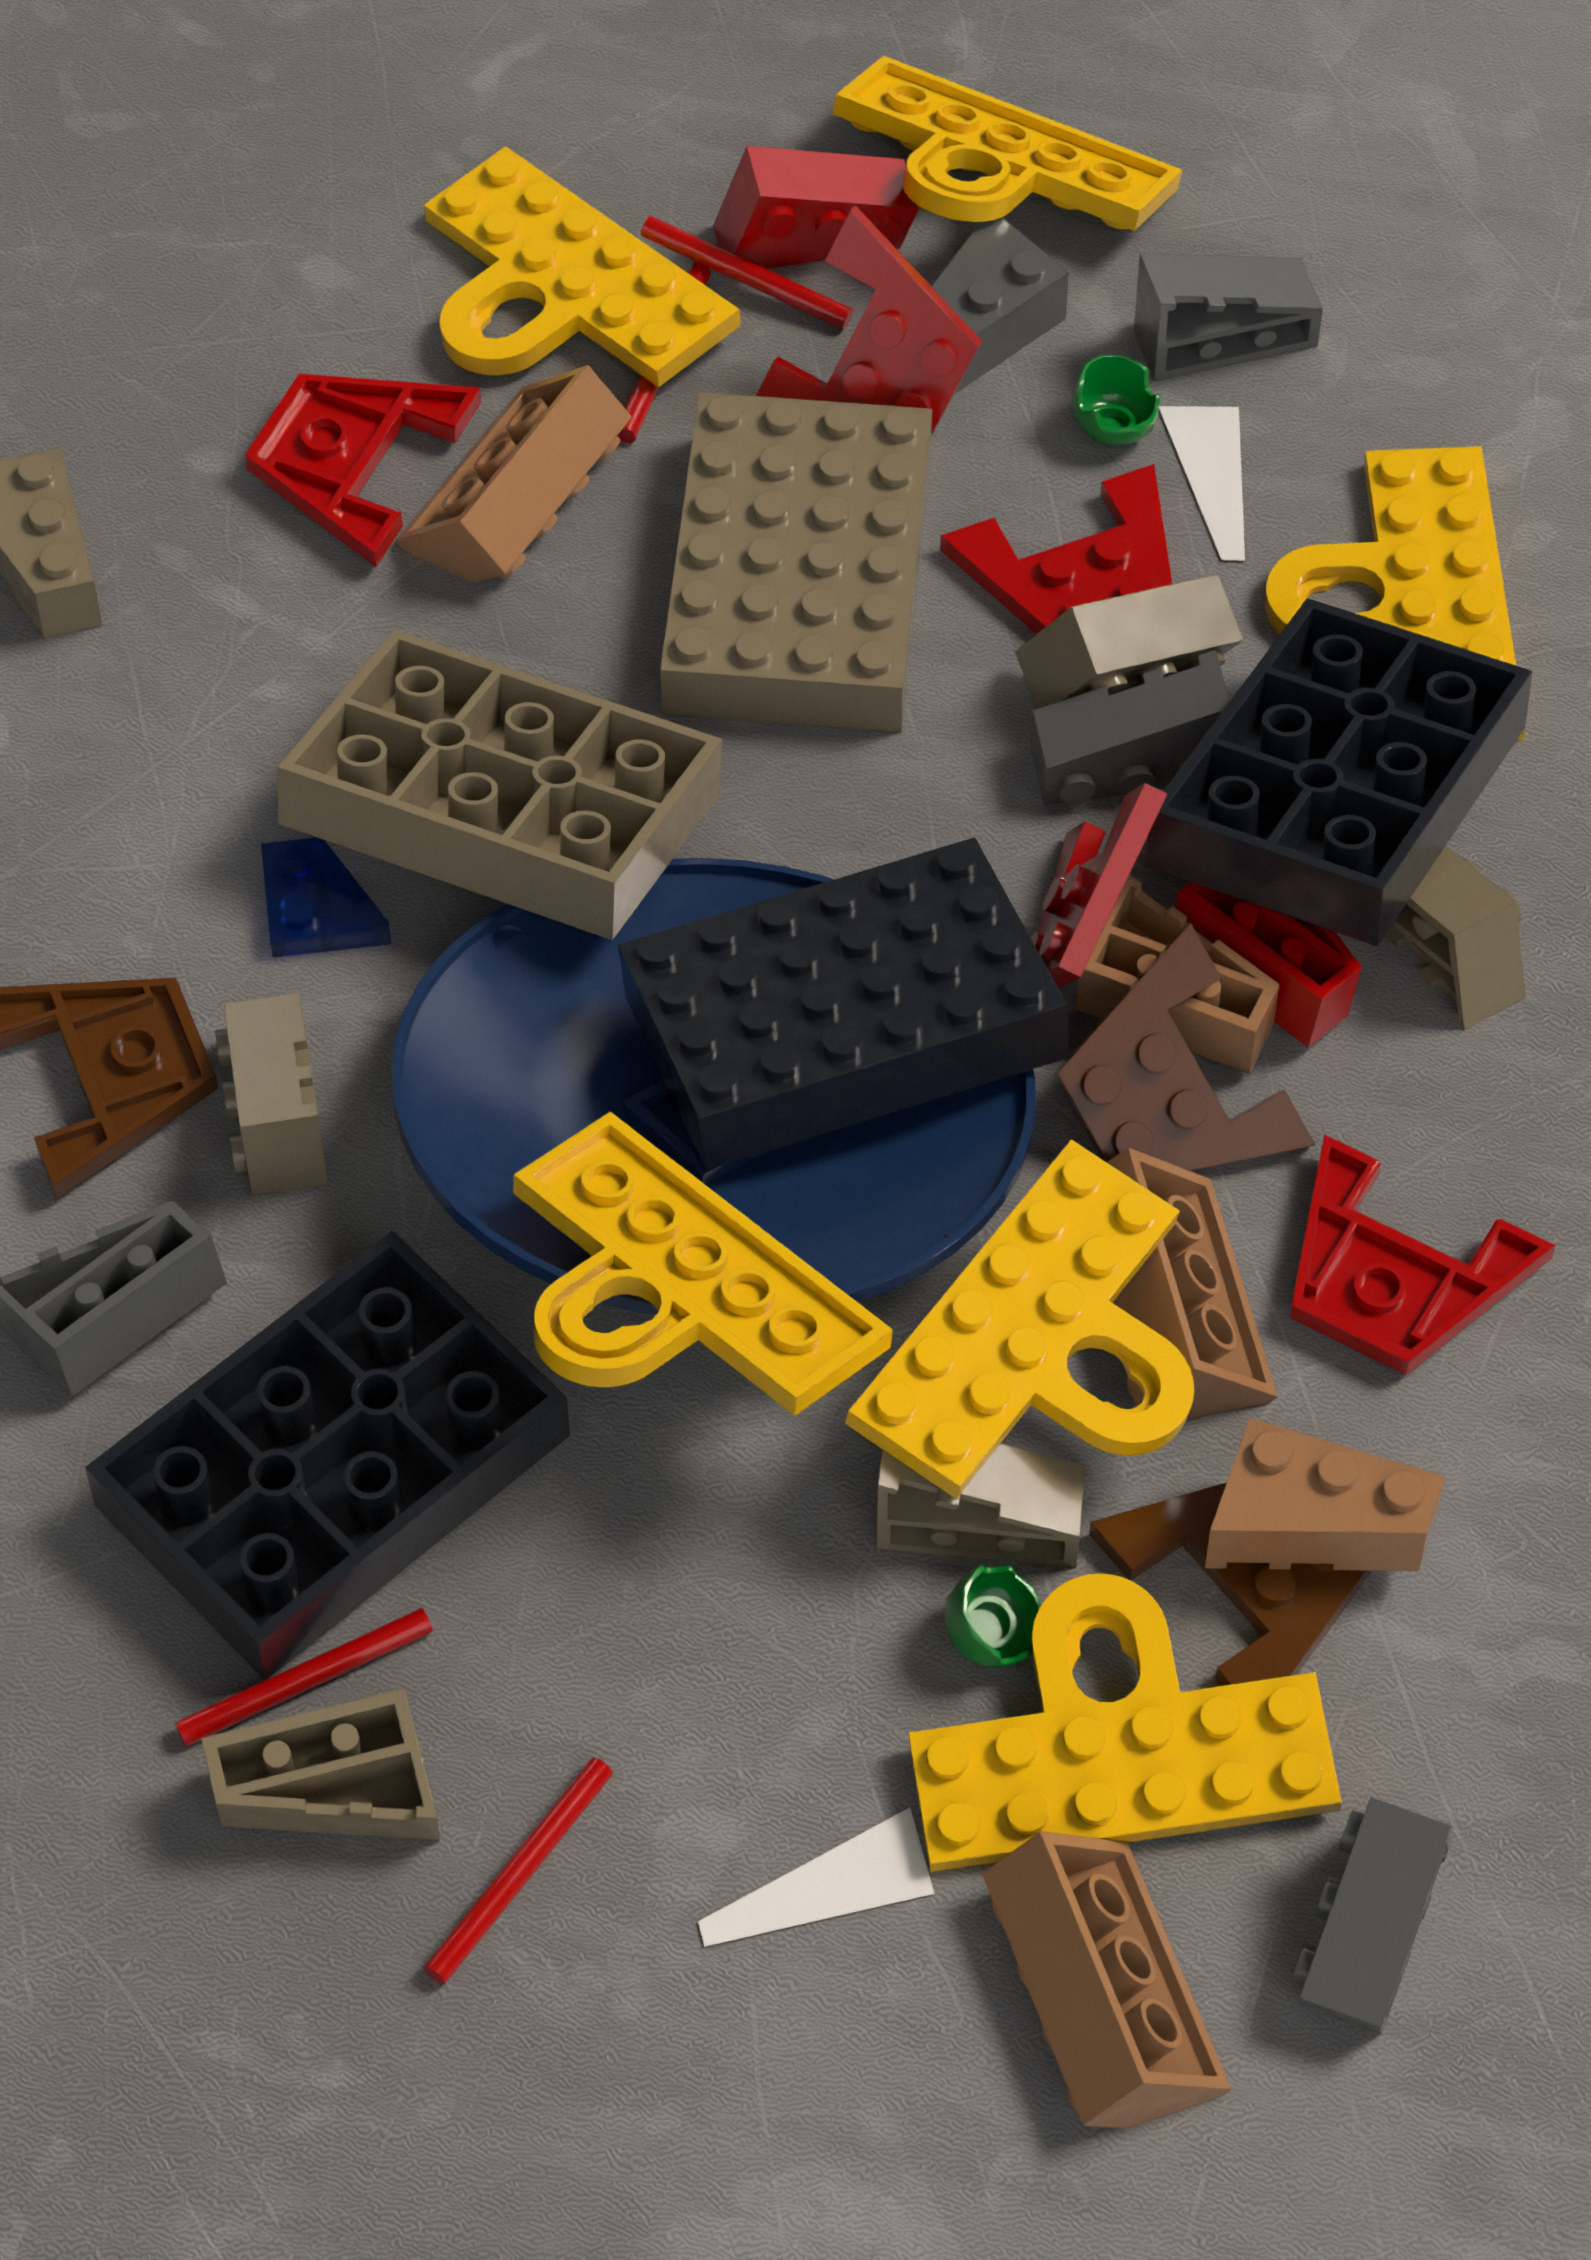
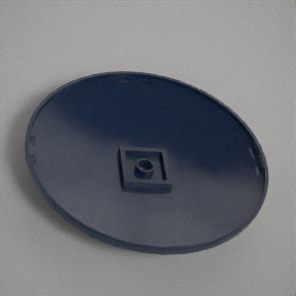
[392,858,1036,1315]

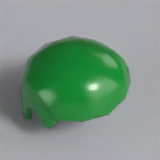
[1072,355,1161,446]
[944,1565,1041,1668]

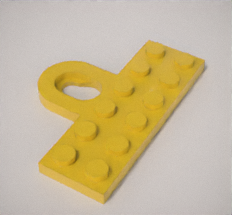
[832,55,1182,231]
[423,146,741,388]
[1264,446,1526,741]
[513,1112,893,1416]
[845,1140,1194,1499]
[909,1574,1342,1872]

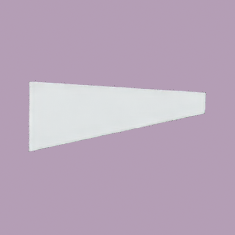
[1158,406,1245,561]
[698,1807,934,1947]

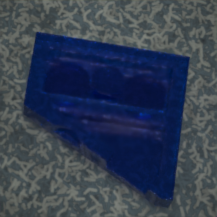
[261,837,392,958]

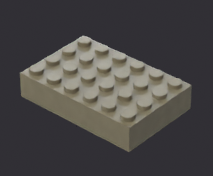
[660,392,932,732]
[277,629,723,940]

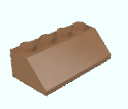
[396,365,632,583]
[1107,1148,1278,1419]
[982,1831,1232,2128]

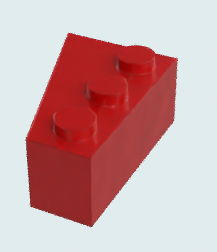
[713,146,919,269]
[1175,882,1362,1048]

